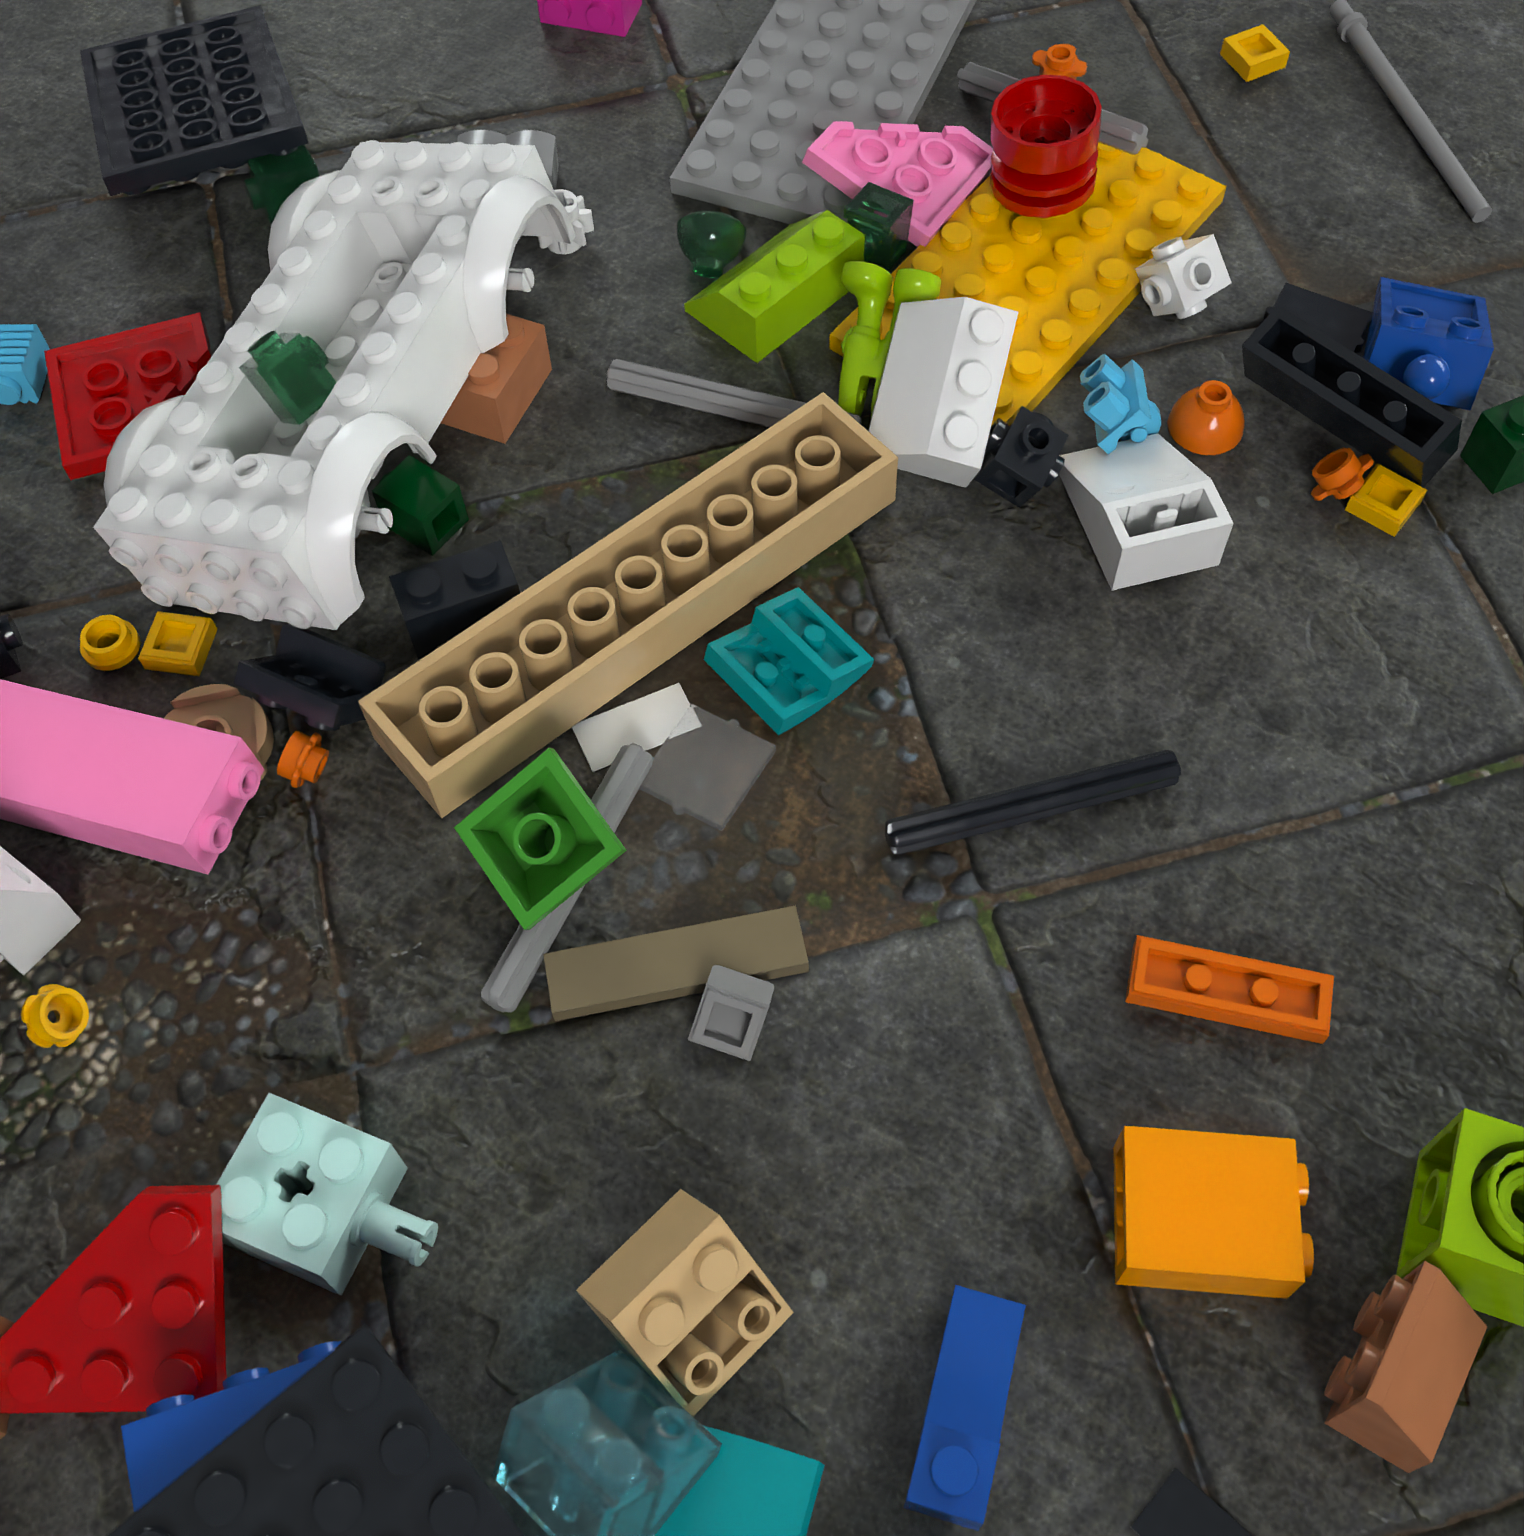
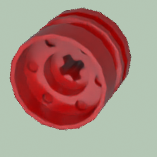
[990,74,1102,218]

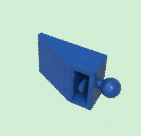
[1363,277,1494,411]

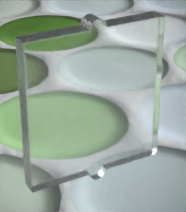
[639,704,776,831]

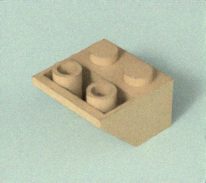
[576,1189,794,1419]

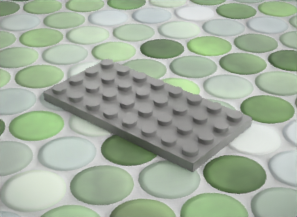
[670,0,977,230]

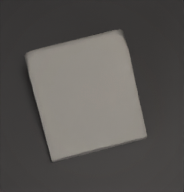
[688,965,774,1061]

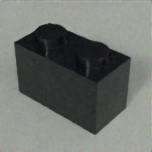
[389,540,520,660]

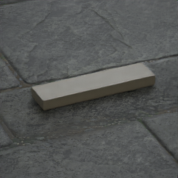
[543,905,809,1021]

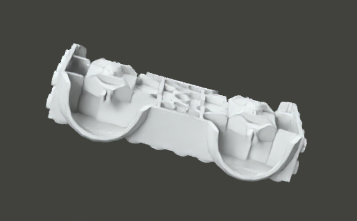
[93,140,576,630]

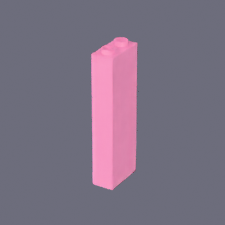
[0,679,265,875]

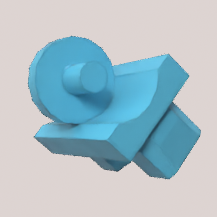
[1080,354,1161,454]

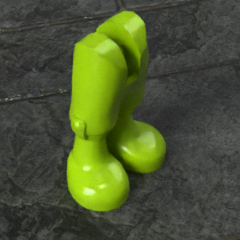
[838,261,942,418]

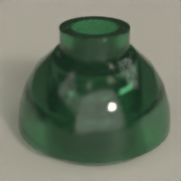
[676,211,747,278]

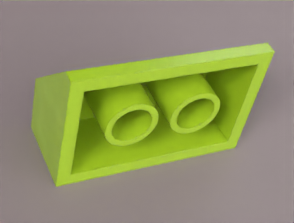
[684,210,865,363]

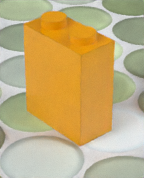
[1113,1126,1314,1299]

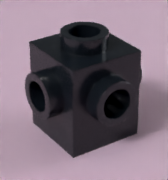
[974,406,1069,508]

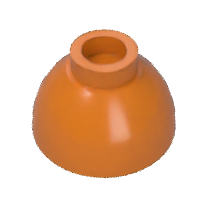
[1167,380,1245,455]

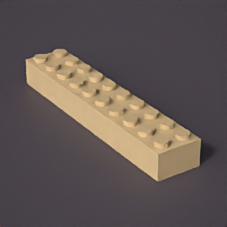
[358,392,898,818]

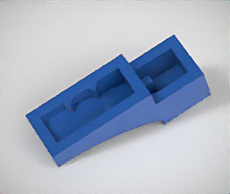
[904,1285,1026,1531]

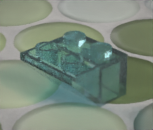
[492,1349,722,1536]

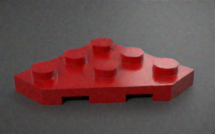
[44,312,212,480]
[0,1185,227,1413]

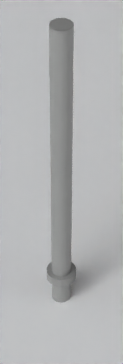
[1329,0,1492,223]

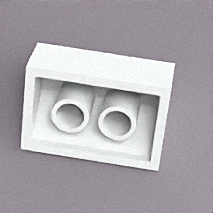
[868,297,1018,488]

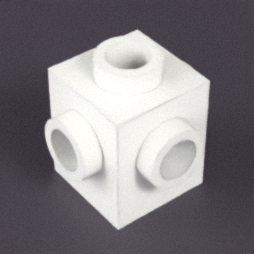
[1135,234,1232,319]

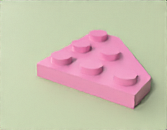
[802,121,993,247]

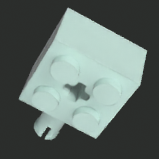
[216,1093,438,1296]

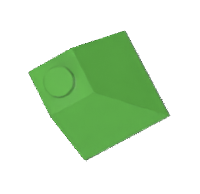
[454,748,627,930]

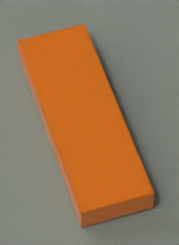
[1125,935,1334,1044]

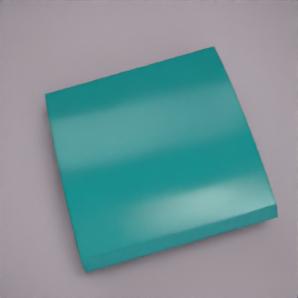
[704,587,874,735]
[635,1417,825,1536]

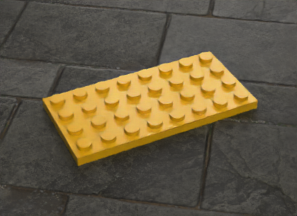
[829,142,1227,426]

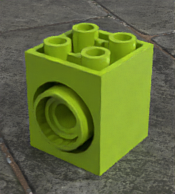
[1396,1108,1524,1327]

